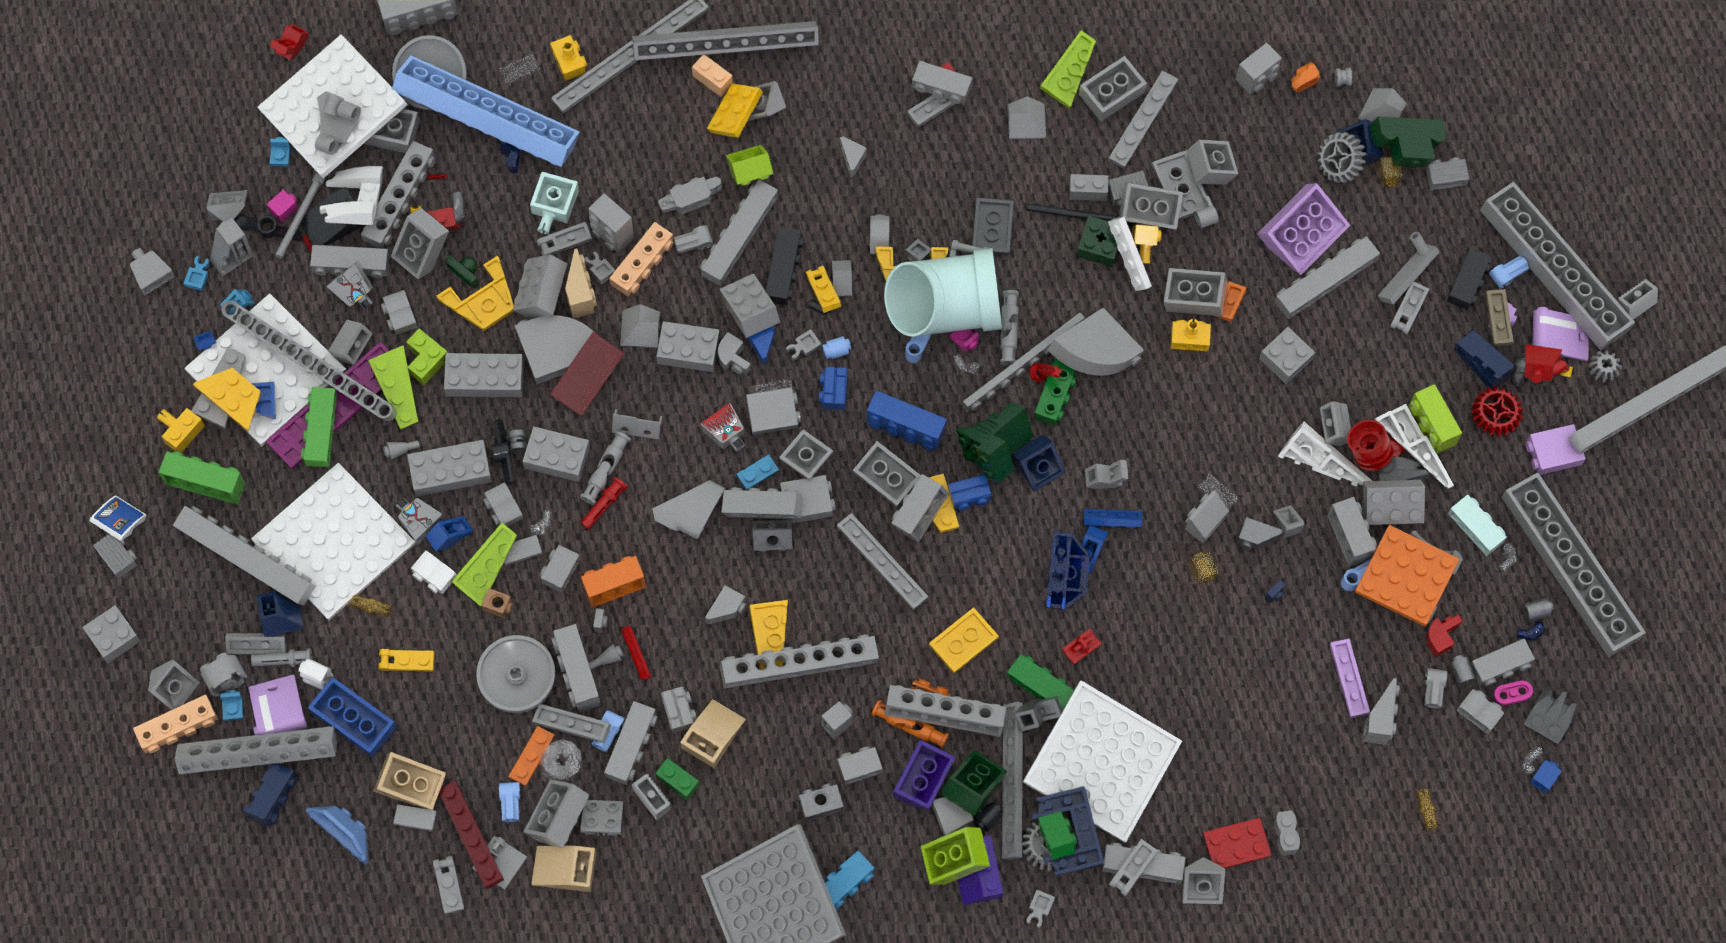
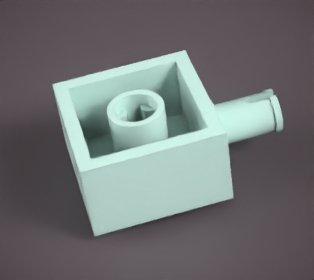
[530,172,579,234]

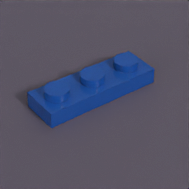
[1083,509,1142,528]

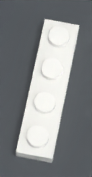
[1108,217,1152,291]

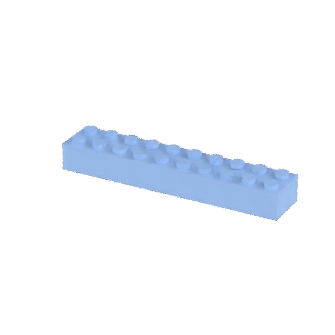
[392,55,579,167]

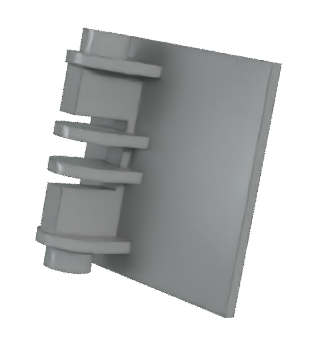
[580,800,623,837]
[472,836,527,890]

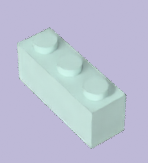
[1448,495,1507,556]

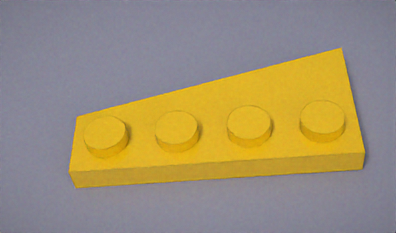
[749,600,788,670]

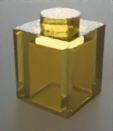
[1378,157,1402,187]
[1190,552,1219,584]

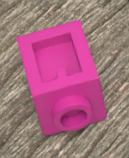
[949,330,979,353]

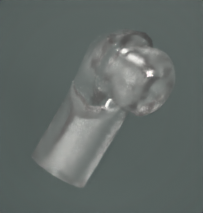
[952,354,980,375]
[530,510,552,535]
[1498,544,1517,573]
[1521,747,1543,775]

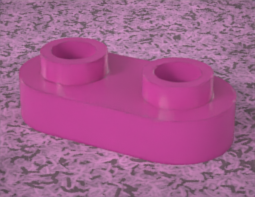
[1493,681,1533,706]

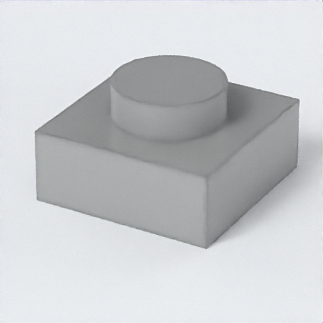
[593,608,608,633]

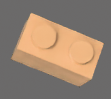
[692,55,733,97]

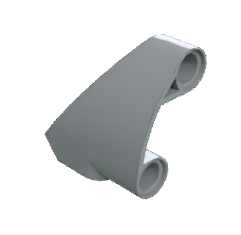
[315,91,361,155]
[652,480,725,540]

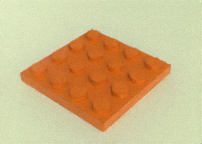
[1355,525,1460,627]

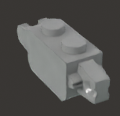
[658,177,722,214]

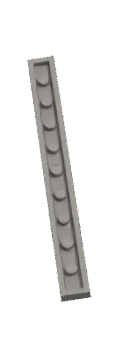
[551,0,709,114]

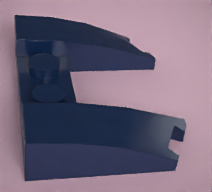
[1032,786,1105,876]

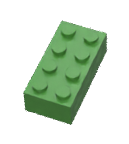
[159,451,245,505]

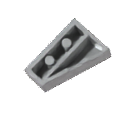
[210,218,253,276]

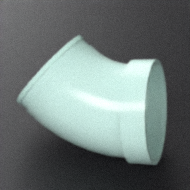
[884,248,1002,336]

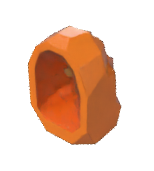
[1291,62,1320,92]

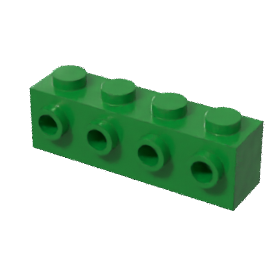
[1034,358,1077,426]

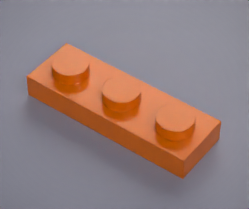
[508,726,555,787]

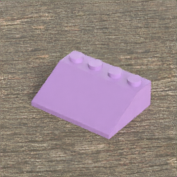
[1257,183,1350,275]

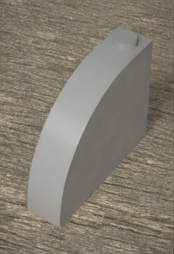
[1048,308,1144,376]
[515,315,595,385]

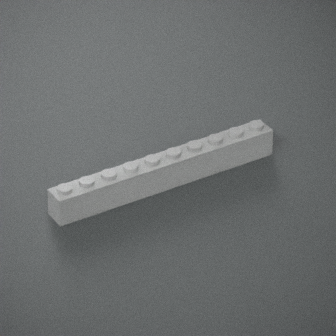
[632,21,819,60]

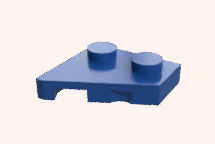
[251,382,276,419]

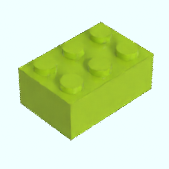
[1409,384,1462,454]
[921,827,990,885]

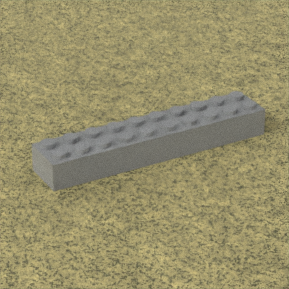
[1480,182,1635,351]
[1502,472,1646,658]

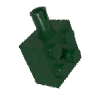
[1076,216,1138,267]

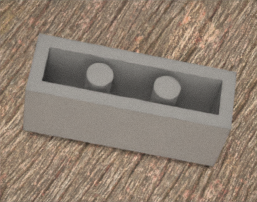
[912,61,972,104]
[1471,639,1535,687]

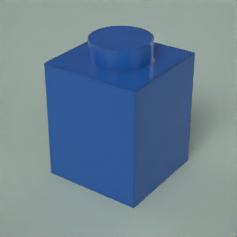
[1529,760,1562,794]

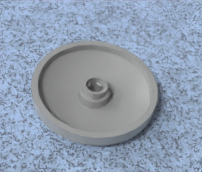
[392,35,467,110]
[476,635,556,713]

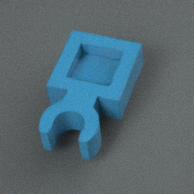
[184,256,210,291]

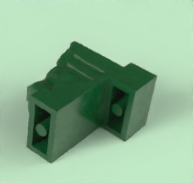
[956,402,1034,483]

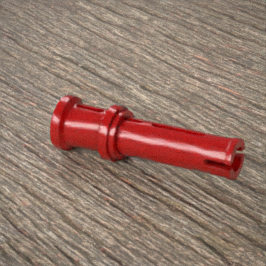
[580,477,628,530]

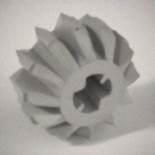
[1588,350,1622,383]

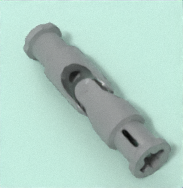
[1000,290,1019,366]
[580,431,631,505]

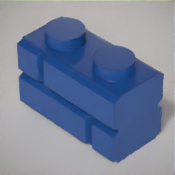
[819,367,847,410]
[948,475,991,511]

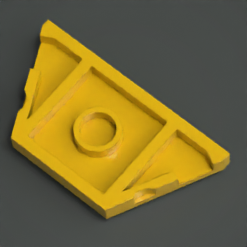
[193,368,261,432]

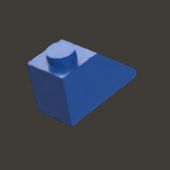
[747,326,775,365]
[426,516,474,551]
[1073,525,1108,574]

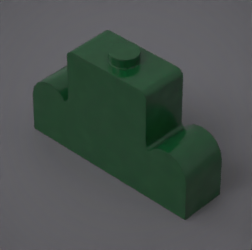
[1369,116,1446,168]

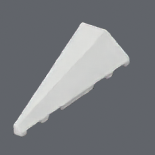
[1374,404,1454,489]
[1278,422,1372,487]

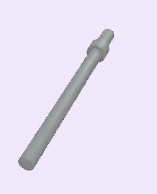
[275,174,325,259]

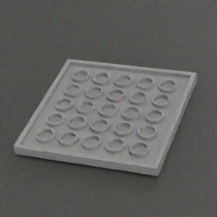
[701,824,846,943]

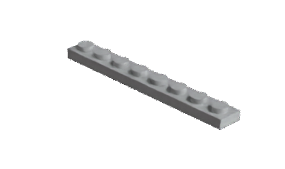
[962,313,1085,413]
[1002,702,1023,860]

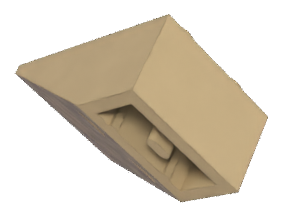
[565,249,597,319]
[680,699,746,768]
[531,846,596,892]

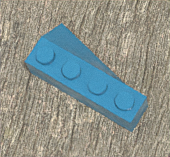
[824,851,875,910]

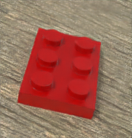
[1203,818,1272,868]

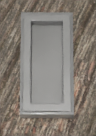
[504,535,542,566]
[393,804,437,831]

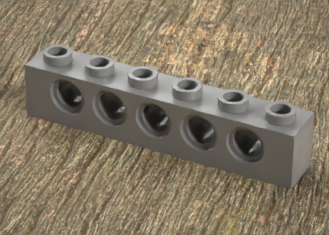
[361,141,436,249]
[884,685,1006,737]

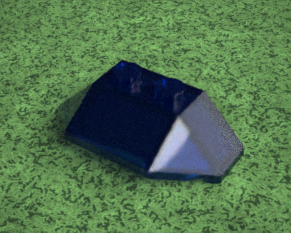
[1046,531,1090,610]

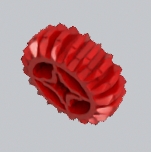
[1471,386,1523,437]

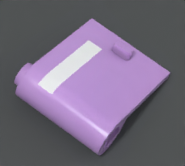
[1532,307,1589,361]
[248,674,307,735]

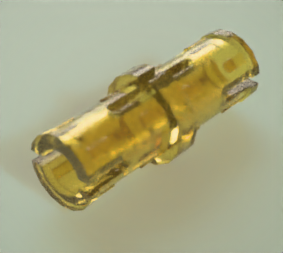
[351,594,392,616]
[1417,788,1439,830]

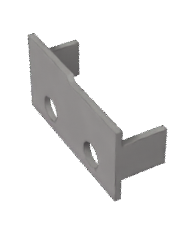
[612,409,662,439]

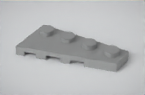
[191,347,246,430]

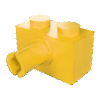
[550,35,587,81]
[1131,224,1161,263]
[1170,319,1211,351]
[157,408,205,453]

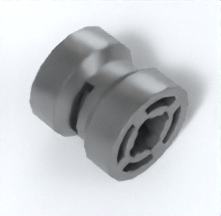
[507,430,528,454]

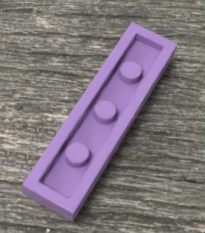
[1330,639,1370,718]

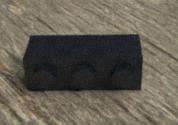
[1447,248,1492,310]

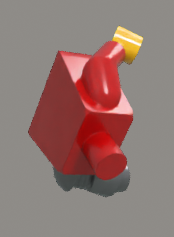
[410,192,467,231]
[1511,344,1573,387]

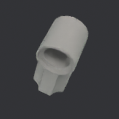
[673,225,714,254]
[1424,668,1447,708]

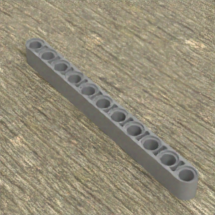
[222,301,397,421]
[1568,345,1726,454]

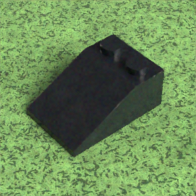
[300,187,365,246]

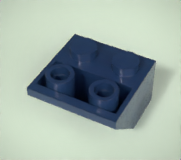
[257,591,304,637]

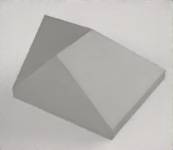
[748,81,786,121]
[1358,88,1407,122]
[1008,96,1046,139]
[207,190,248,221]
[620,304,660,348]
[779,430,833,480]
[148,660,200,710]
[1182,857,1225,904]

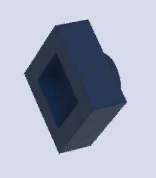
[1265,580,1285,603]

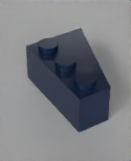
[1454,330,1515,390]
[243,763,297,828]

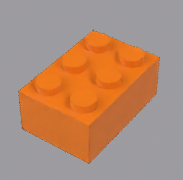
[581,556,646,608]

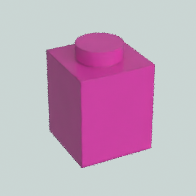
[266,190,298,223]

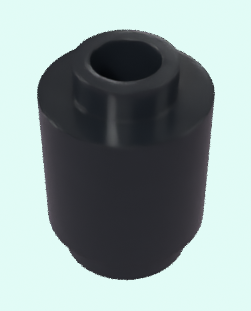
[974,802,1003,831]

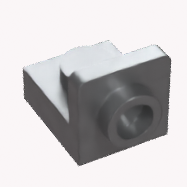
[901,239,931,263]

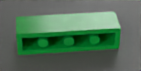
[1006,654,1075,711]

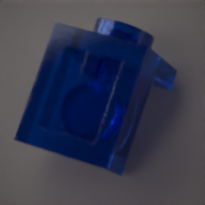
[500,143,520,173]

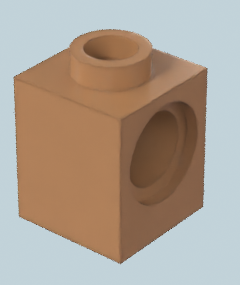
[481,588,513,619]

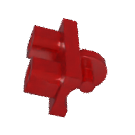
[1062,629,1102,665]

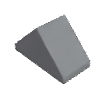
[840,136,867,177]
[832,260,852,297]
[1273,505,1304,538]

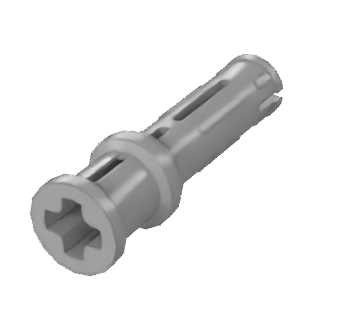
[251,648,312,667]

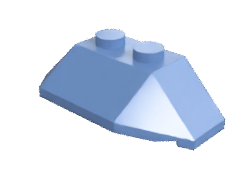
[305,806,368,866]

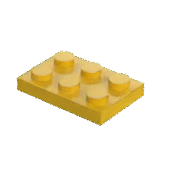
[707,83,763,138]
[929,607,999,674]

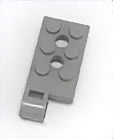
[1152,150,1219,229]

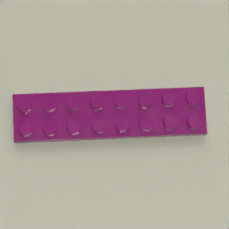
[266,342,389,470]

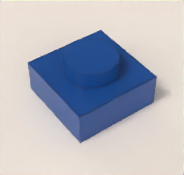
[193,330,216,350]

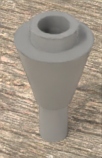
[383,441,420,461]
[588,643,624,670]

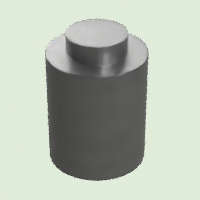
[1522,598,1554,622]
[1450,655,1477,686]

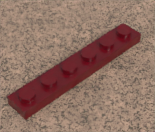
[439,781,504,890]

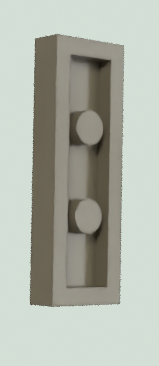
[1485,289,1514,346]

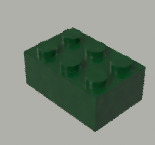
[941,750,1007,816]

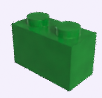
[655,758,699,802]
[1038,811,1077,860]

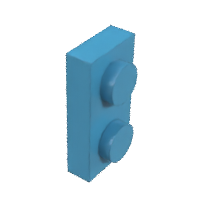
[736,455,779,491]

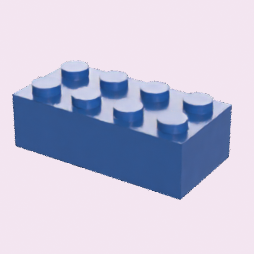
[866,391,947,451]
[308,677,397,759]

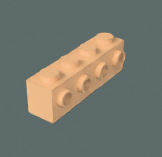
[609,222,674,297]
[133,695,218,753]

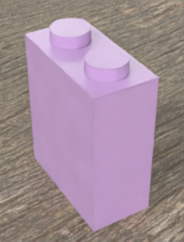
[1526,424,1586,475]

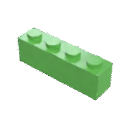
[301,387,337,467]

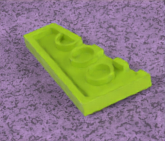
[1040,31,1096,109]
[368,345,418,430]
[452,523,517,607]

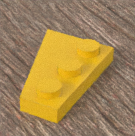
[928,474,959,533]

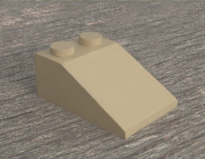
[373,752,446,810]

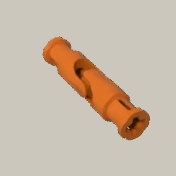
[871,700,949,750]

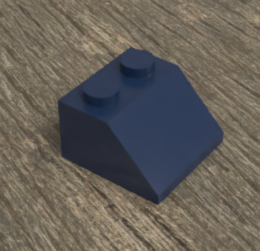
[1336,119,1384,165]
[1012,434,1066,491]

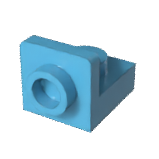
[269,137,291,167]
[220,289,255,315]
[220,690,244,721]

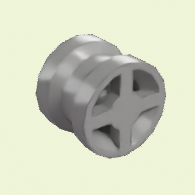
[1334,68,1352,87]

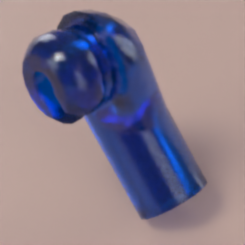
[1517,622,1545,641]

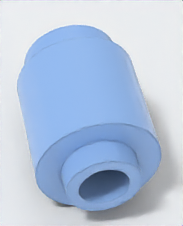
[822,336,851,359]

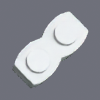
[411,551,457,594]
[299,658,333,690]

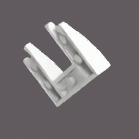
[320,166,383,225]

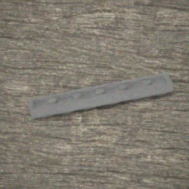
[1108,71,1178,169]
[837,513,928,611]

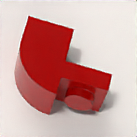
[270,24,309,60]
[1426,615,1463,658]

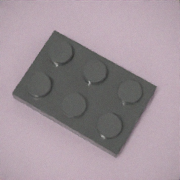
[972,198,1014,255]

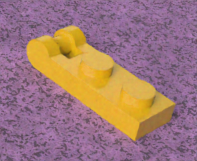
[805,265,841,313]
[378,649,435,672]

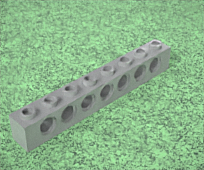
[720,635,879,688]
[175,726,338,774]

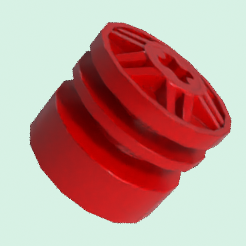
[1347,420,1394,471]

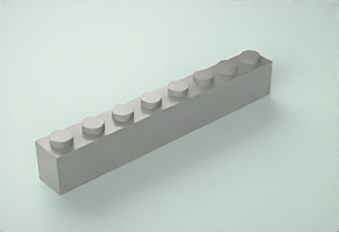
[173,506,316,606]

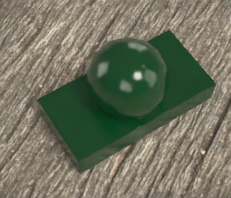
[445,255,479,289]

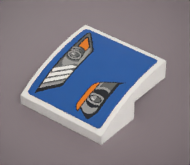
[90,495,146,541]

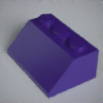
[893,740,956,810]
[958,835,1003,905]

